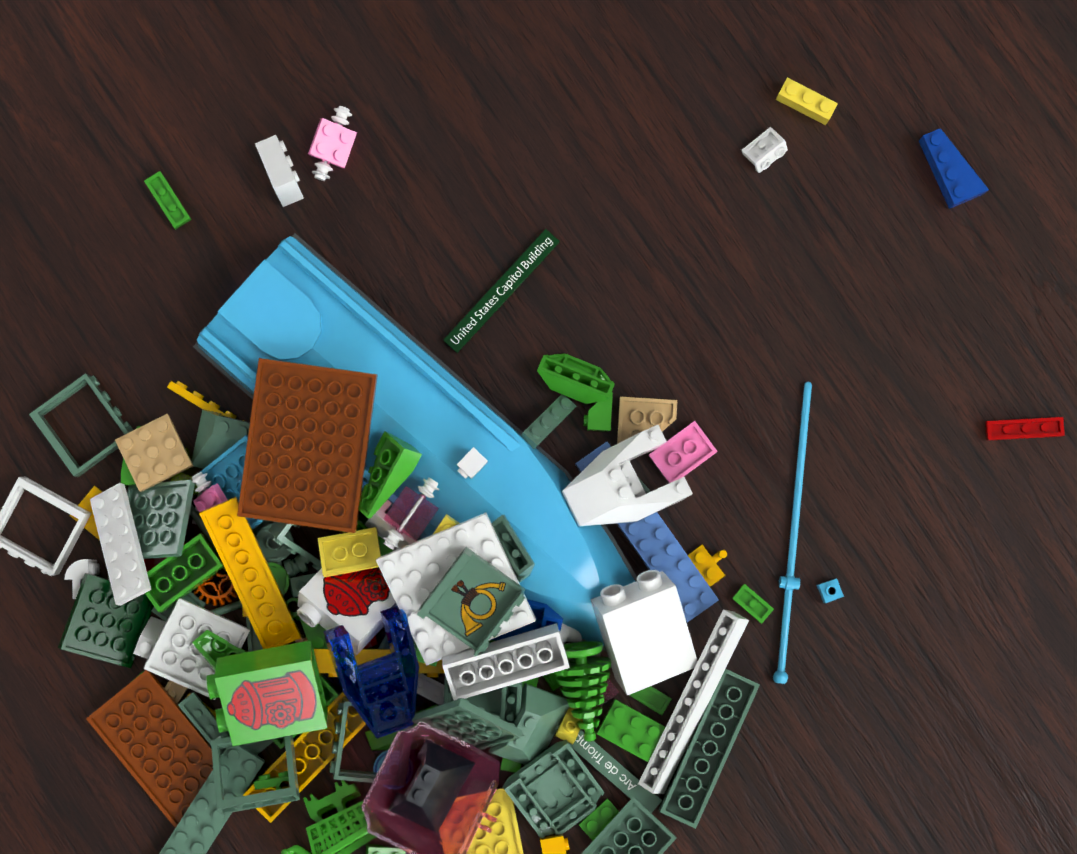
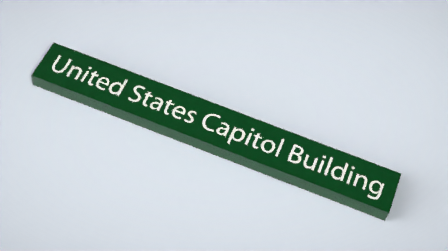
[443,229,560,354]

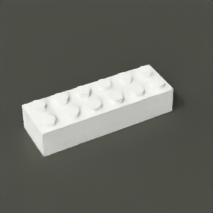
[442,623,570,700]

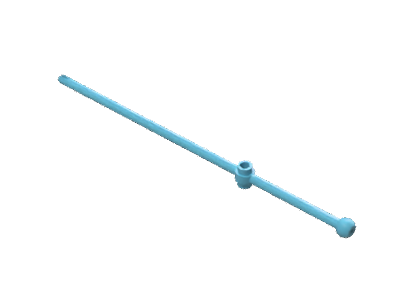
[773,382,812,684]

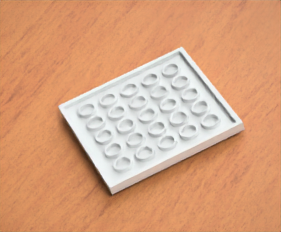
[376,513,536,666]

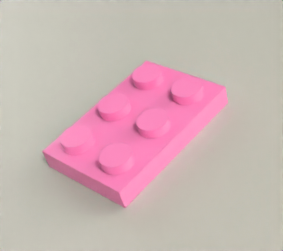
[648,421,718,483]

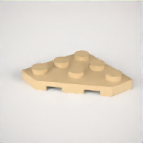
[617,397,677,444]

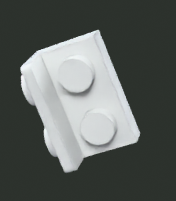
[742,127,788,173]

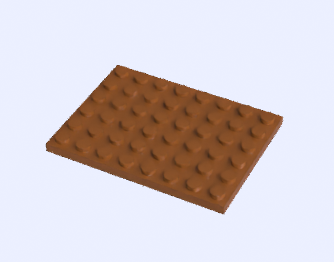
[237,358,378,533]

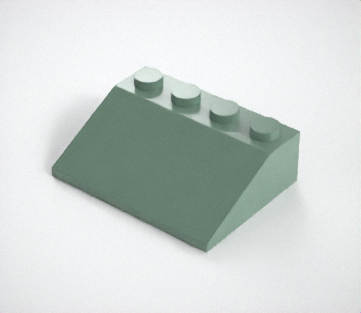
[581,797,677,854]

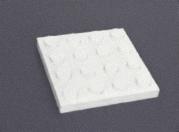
[144,598,250,700]

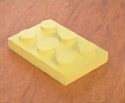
[318,527,381,578]

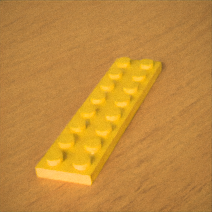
[199,497,301,649]

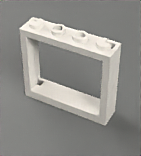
[0,476,92,576]

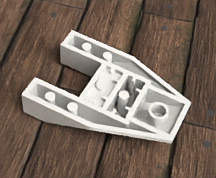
[562,425,693,527]

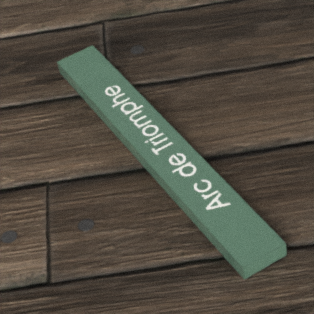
[556,729,662,813]

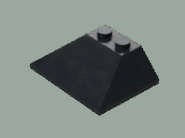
[388,739,475,833]

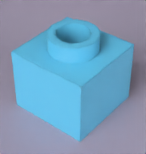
[817,578,844,603]

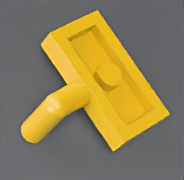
[688,544,727,587]

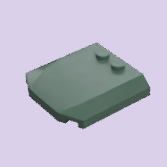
[503,740,605,839]

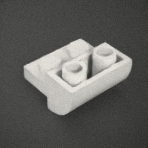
[65,559,100,599]

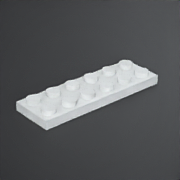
[90,483,151,606]

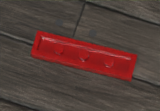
[985,417,1065,441]

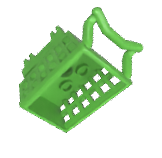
[281,780,384,854]

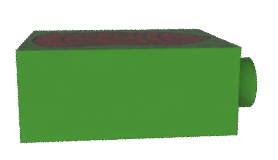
[207,640,328,746]

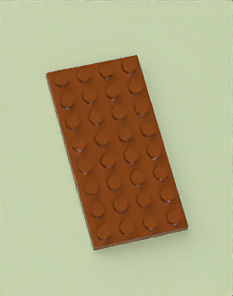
[86,670,221,828]

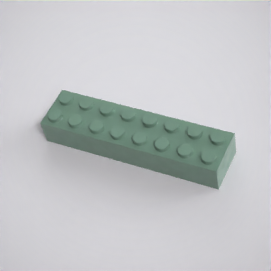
[658,669,760,829]

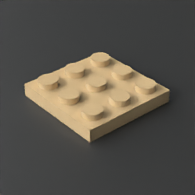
[115,414,193,492]

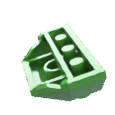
[537,354,615,404]

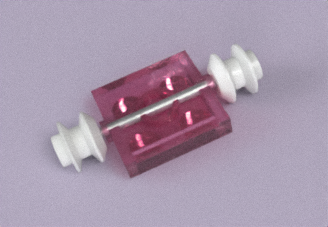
[383,478,440,550]

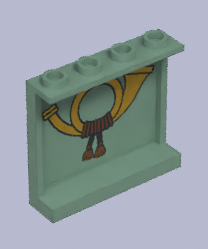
[417,547,525,656]

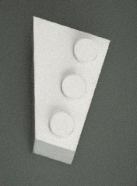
[255,135,304,207]

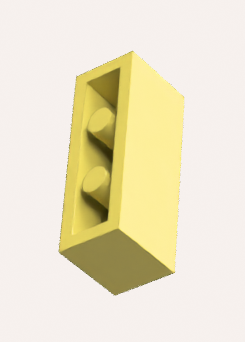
[776,77,838,125]

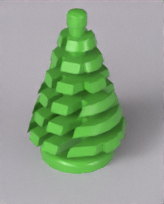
[554,641,611,742]

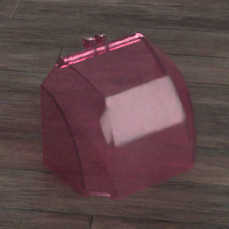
[361,722,500,854]

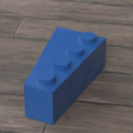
[919,128,989,209]

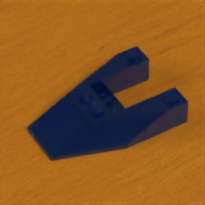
[323,606,419,739]

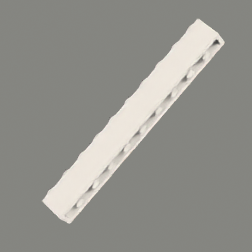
[638,609,749,794]

